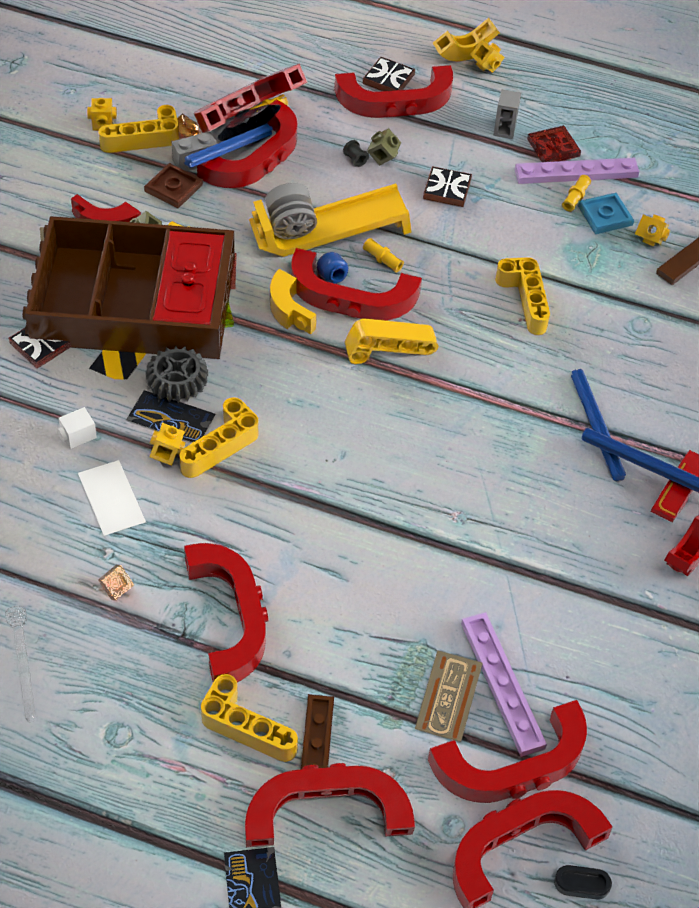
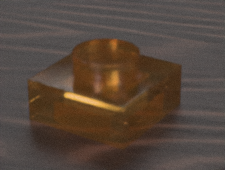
[177,113,199,137]
[98,564,134,600]

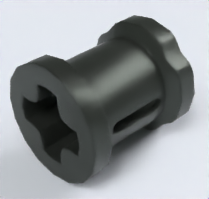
[343,140,369,167]

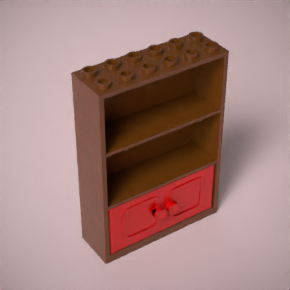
[22,216,235,359]

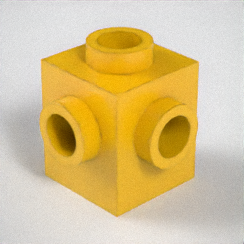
[470,39,505,73]
[87,98,117,131]
[635,214,670,246]
[149,423,186,466]

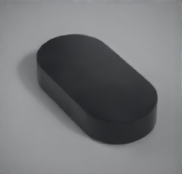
[554,865,612,900]

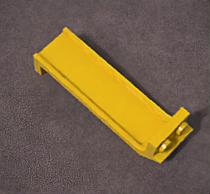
[249,183,412,257]

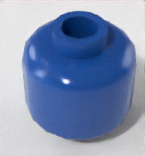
[316,252,349,284]

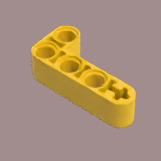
[98,105,179,153]
[495,257,550,335]
[344,319,439,364]
[179,397,259,478]
[201,674,298,762]

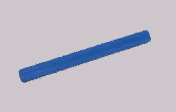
[184,124,273,168]
[571,369,626,482]
[582,428,699,493]

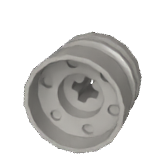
[265,183,317,239]

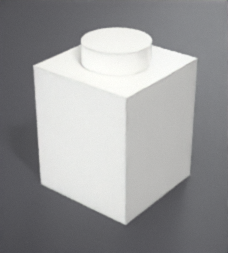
[57,407,97,449]

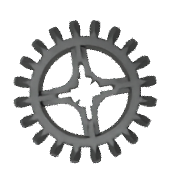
[146,346,208,403]

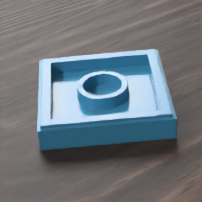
[578,193,634,235]

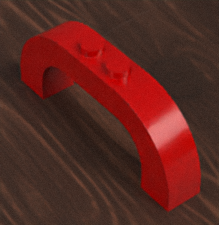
[193,64,307,133]
[334,65,453,118]
[197,99,298,188]
[291,248,422,321]
[184,543,269,682]
[428,700,587,803]
[245,763,415,848]
[453,790,613,908]

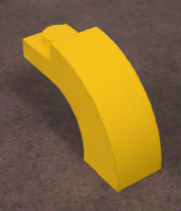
[433,18,500,62]
[270,269,317,335]

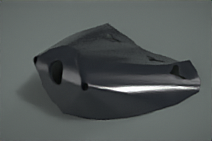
[218,105,281,141]

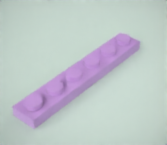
[515,158,639,184]
[461,612,547,757]

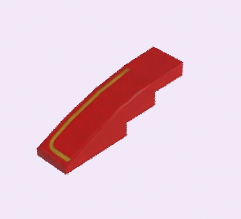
[650,450,699,523]

